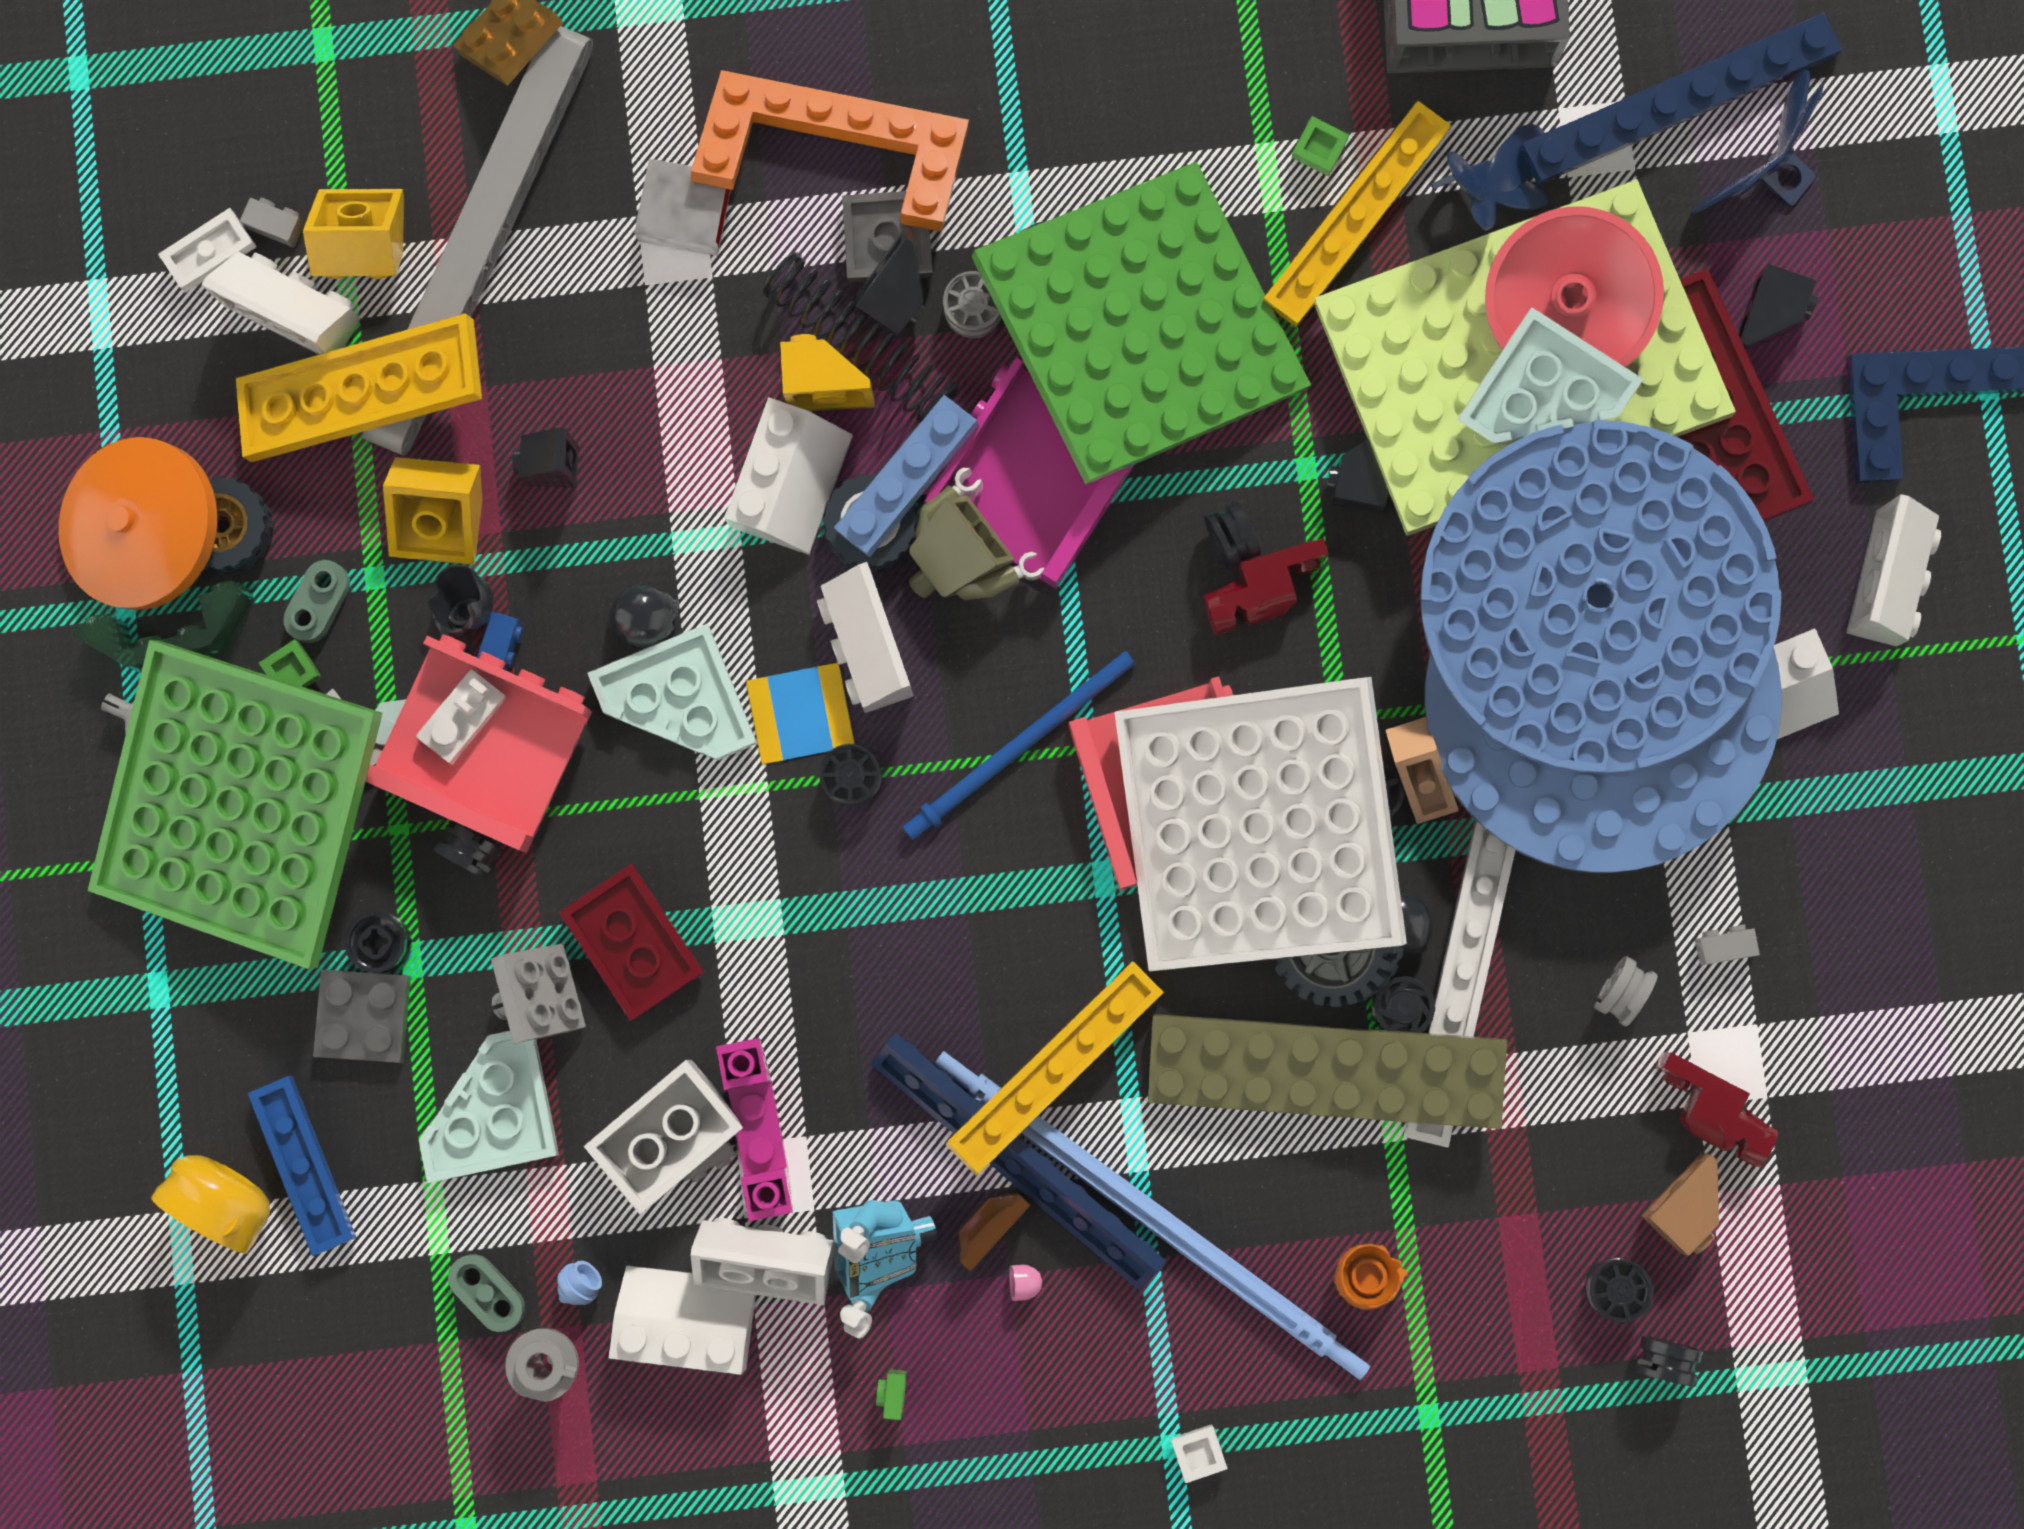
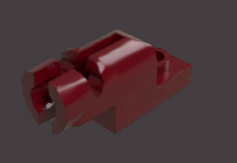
[1203,538,1328,636]
[1654,1052,1778,1168]

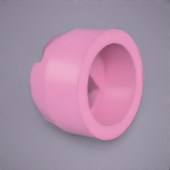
[1009,1265,1042,1301]

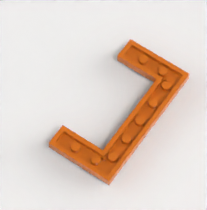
[691,70,969,232]

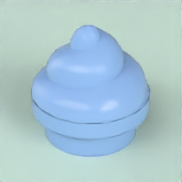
[557,1261,602,1305]

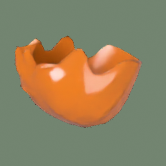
[1334,1243,1408,1310]

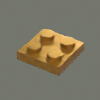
[453,0,563,86]

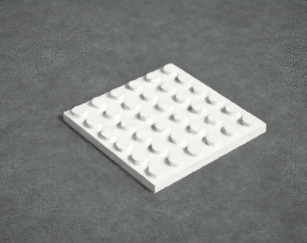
[1115,677,1407,971]

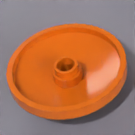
[58,437,217,610]

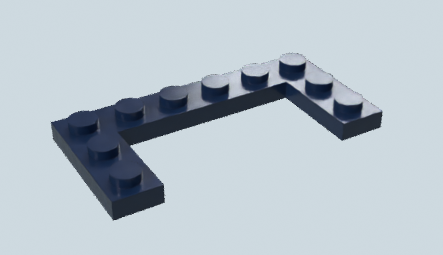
[1847,347,2024,483]

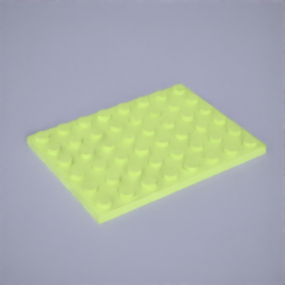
[1314,179,1736,536]

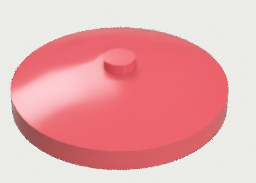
[1485,206,1664,367]

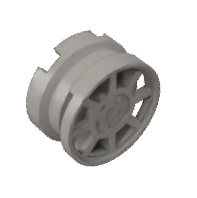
[943,271,1002,338]
[1594,956,1658,1027]

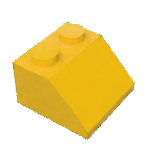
[303,189,404,279]
[780,334,875,411]
[383,457,482,565]

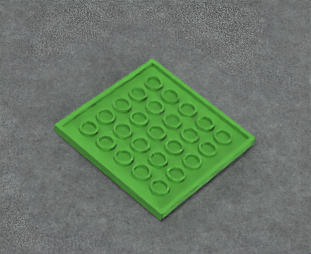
[971,161,1311,485]
[88,640,383,969]

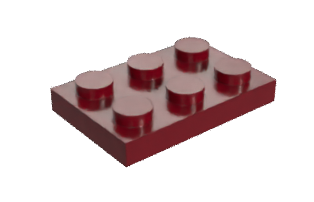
[559,864,705,1021]

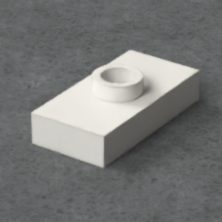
[158,208,257,293]

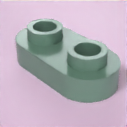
[283,560,350,643]
[448,1254,525,1332]

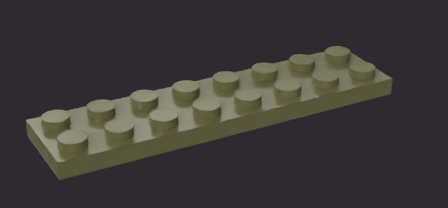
[1148,1014,1507,1129]

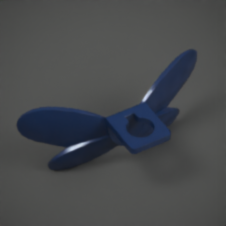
[1689,69,1824,215]
[1430,124,1548,230]

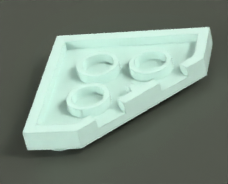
[1457,307,1643,444]
[587,624,757,760]
[419,1031,559,1183]

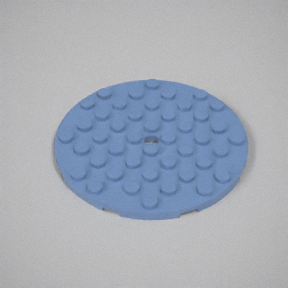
[1420,420,1781,774]
[1424,585,1782,873]

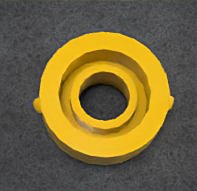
[151,1155,270,1254]

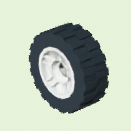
[823,473,918,572]

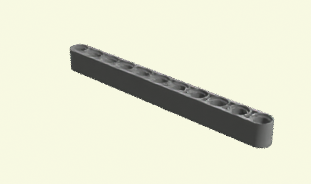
[362,26,593,455]

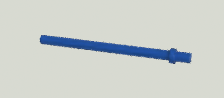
[903,651,1136,840]

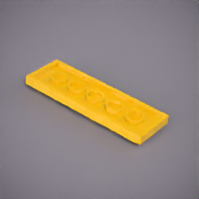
[236,313,482,462]

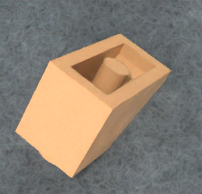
[1386,717,1459,824]

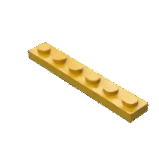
[1263,101,1452,327]
[946,962,1164,1176]

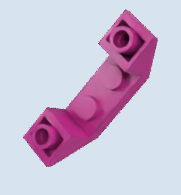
[716,1038,793,1221]

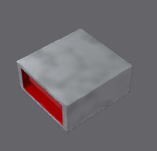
[634,158,731,256]

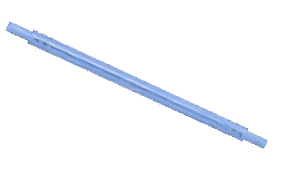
[934,1051,1370,1380]

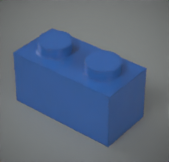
[477,611,524,671]

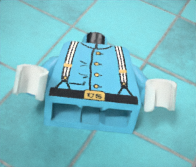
[833,1200,937,1339]

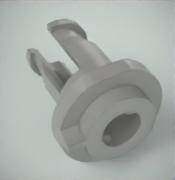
[505,1328,579,1402]

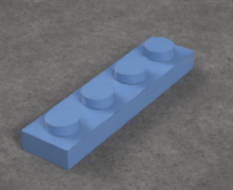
[834,395,979,558]

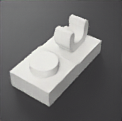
[416,669,507,765]

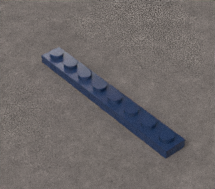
[1520,13,1843,185]
[871,1033,1166,1291]

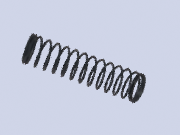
[763,252,958,424]

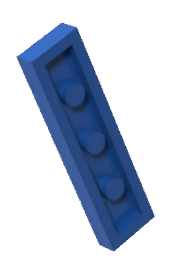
[248,1076,357,1256]

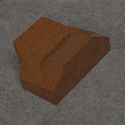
[958,1192,1030,1271]

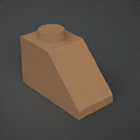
[1641,1153,1719,1256]

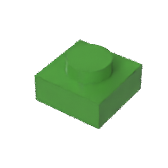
[1291,116,1350,177]
[259,639,322,688]
[876,1369,907,1420]

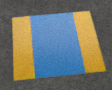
[746,663,854,764]

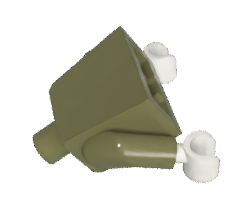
[909,468,1044,600]

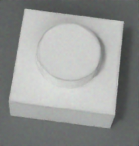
[1170,1424,1227,1483]

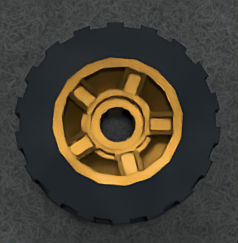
[204,476,274,575]

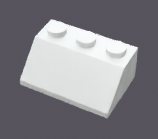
[202,252,360,355]
[724,397,853,555]
[1846,494,1941,647]
[817,562,914,713]
[1774,629,1839,739]
[583,1060,743,1215]
[690,1218,834,1305]
[609,1265,756,1375]

